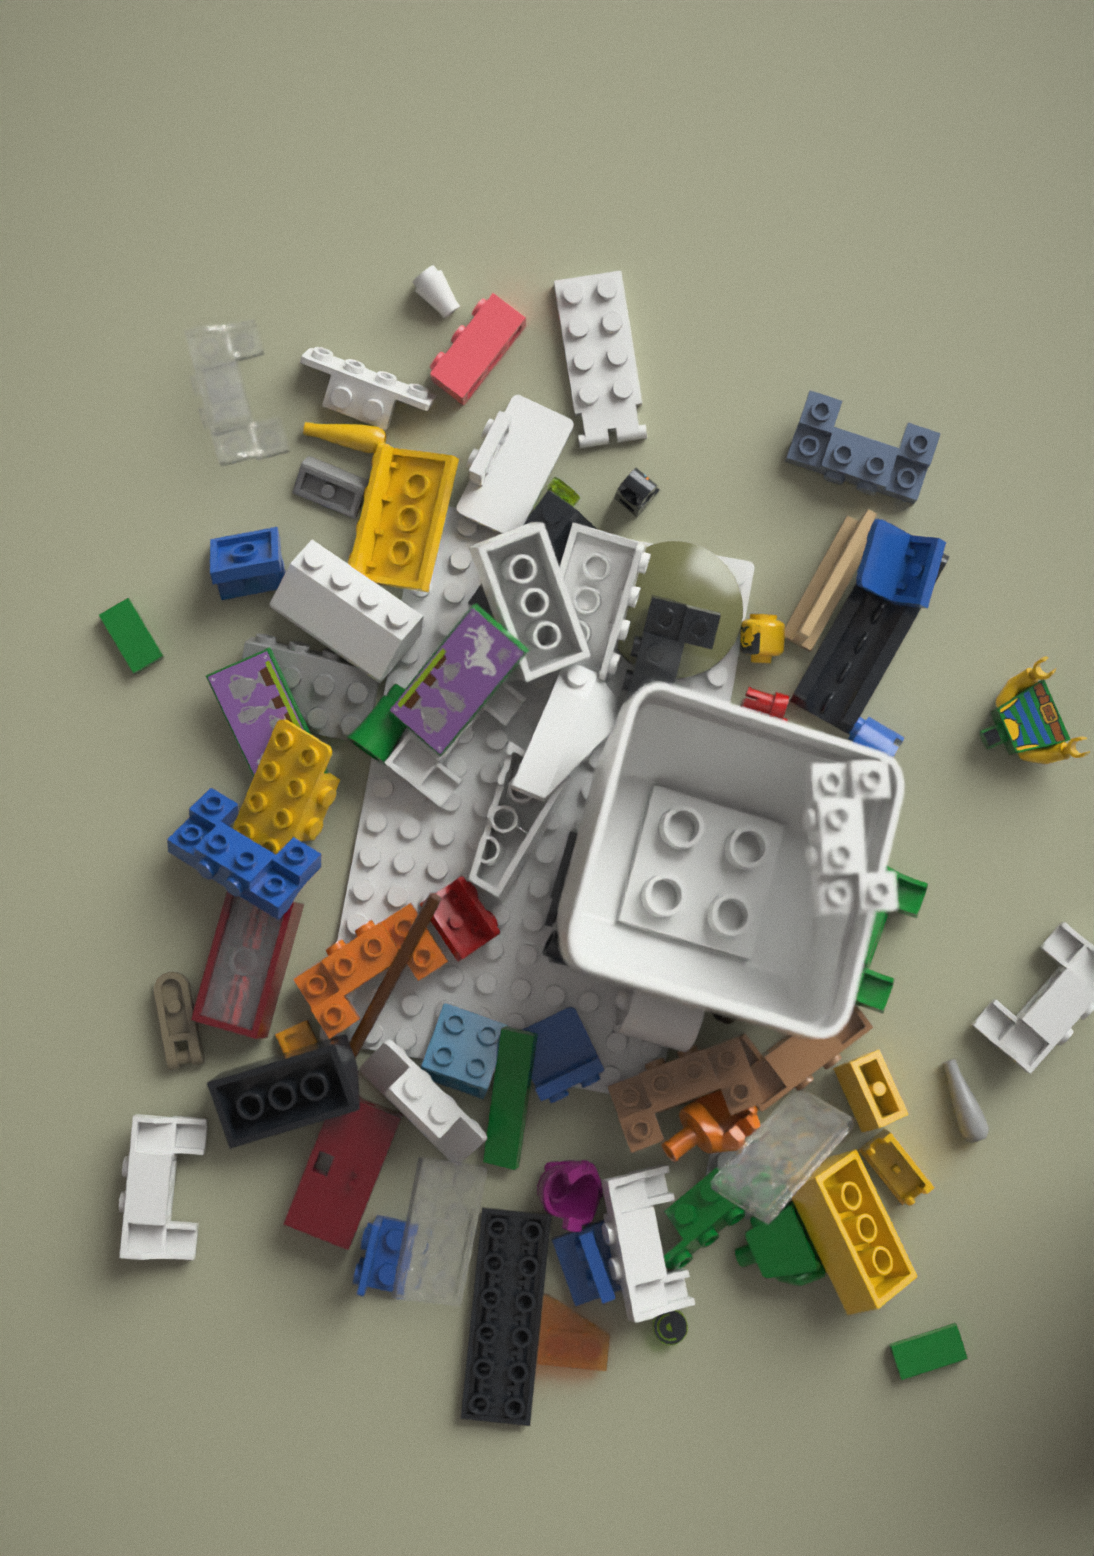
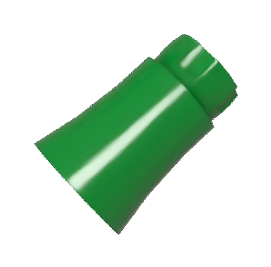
[346,684,407,766]

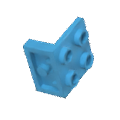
[421,1003,509,1100]

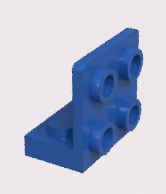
[352,1215,418,1297]

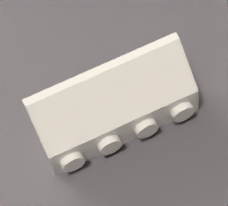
[270,540,423,683]

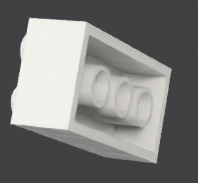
[468,522,591,682]

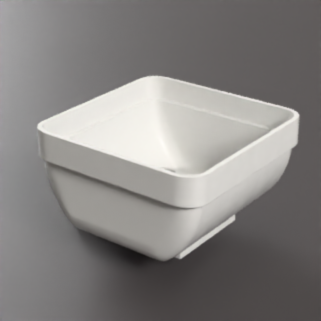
[558,683,905,1052]

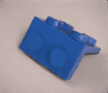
[856,519,946,609]
[522,1007,605,1103]

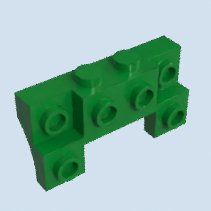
[854,866,928,1014]

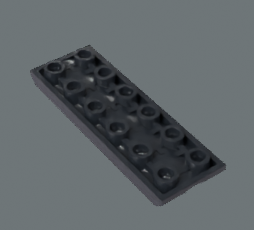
[789,523,950,735]
[461,1207,551,1426]

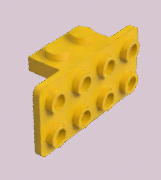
[233,719,341,854]

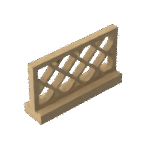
[785,509,877,652]

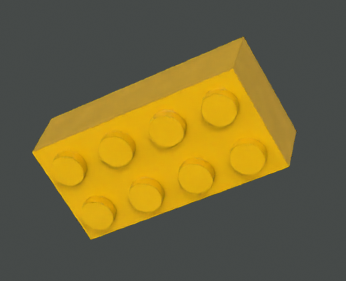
[786,1149,917,1315]

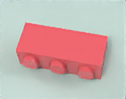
[430,293,526,406]

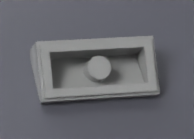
[292,456,369,519]

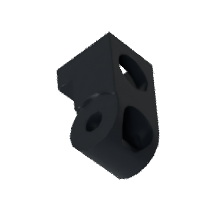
[614,467,660,517]

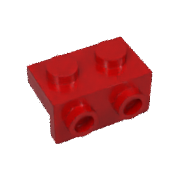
[419,876,501,962]

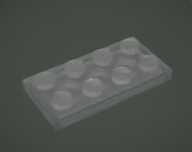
[710,1088,854,1224]
[391,1157,488,1307]

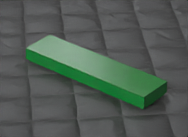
[483,1026,538,1170]

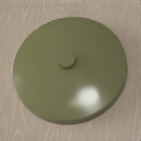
[617,541,743,680]

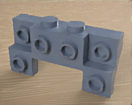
[785,390,941,504]

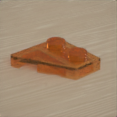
[537,1294,610,1371]

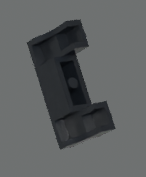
[622,595,721,702]

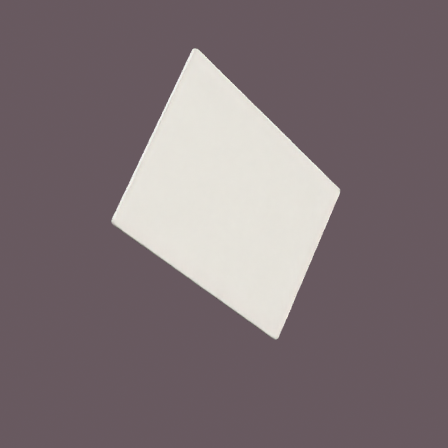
[320,506,754,1094]

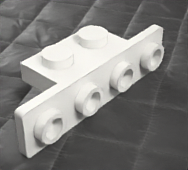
[300,347,436,430]

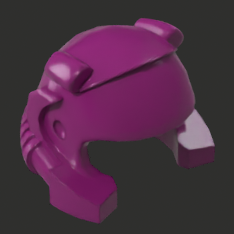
[537,1160,603,1232]

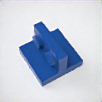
[210,527,286,600]
[552,1219,622,1307]

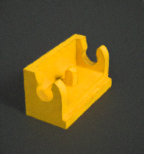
[858,1128,935,1206]

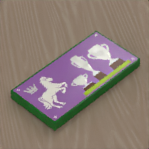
[388,604,530,757]
[206,647,328,777]

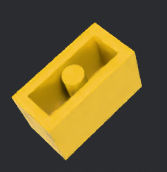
[833,1050,908,1132]

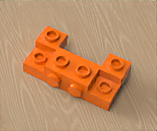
[293,903,448,1039]

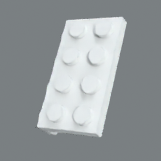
[560,523,651,680]

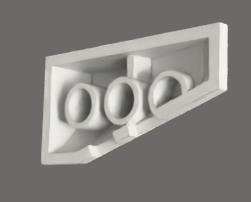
[511,663,622,802]

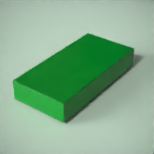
[99,598,165,675]
[889,1323,968,1380]

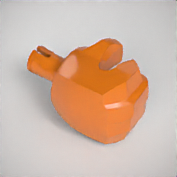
[661,1090,761,1162]

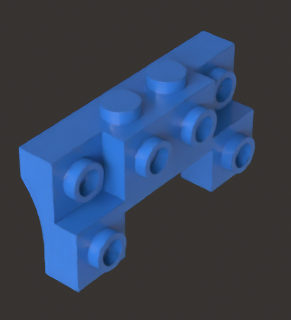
[167,788,321,920]

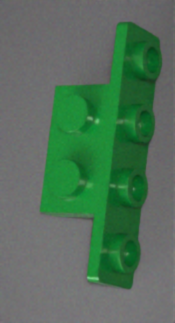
[663,1168,778,1270]

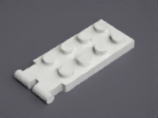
[554,271,647,448]

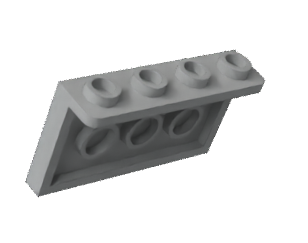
[242,633,379,741]

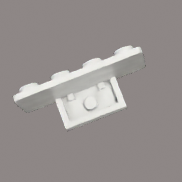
[457,395,574,534]
[360,1040,487,1165]

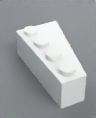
[468,741,573,900]

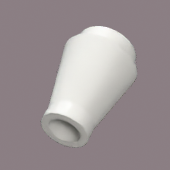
[412,265,460,319]

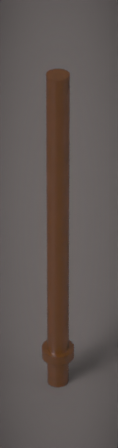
[349,893,442,1059]

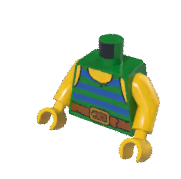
[979,656,1090,764]

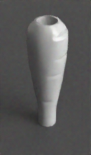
[942,1059,989,1143]

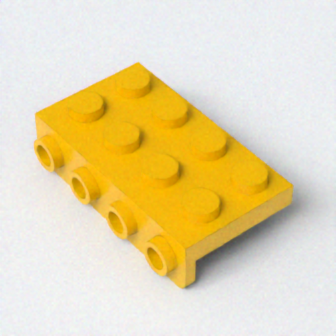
[348,443,459,593]

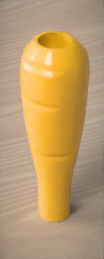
[303,422,387,454]

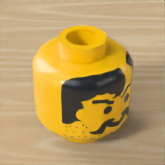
[739,614,785,663]

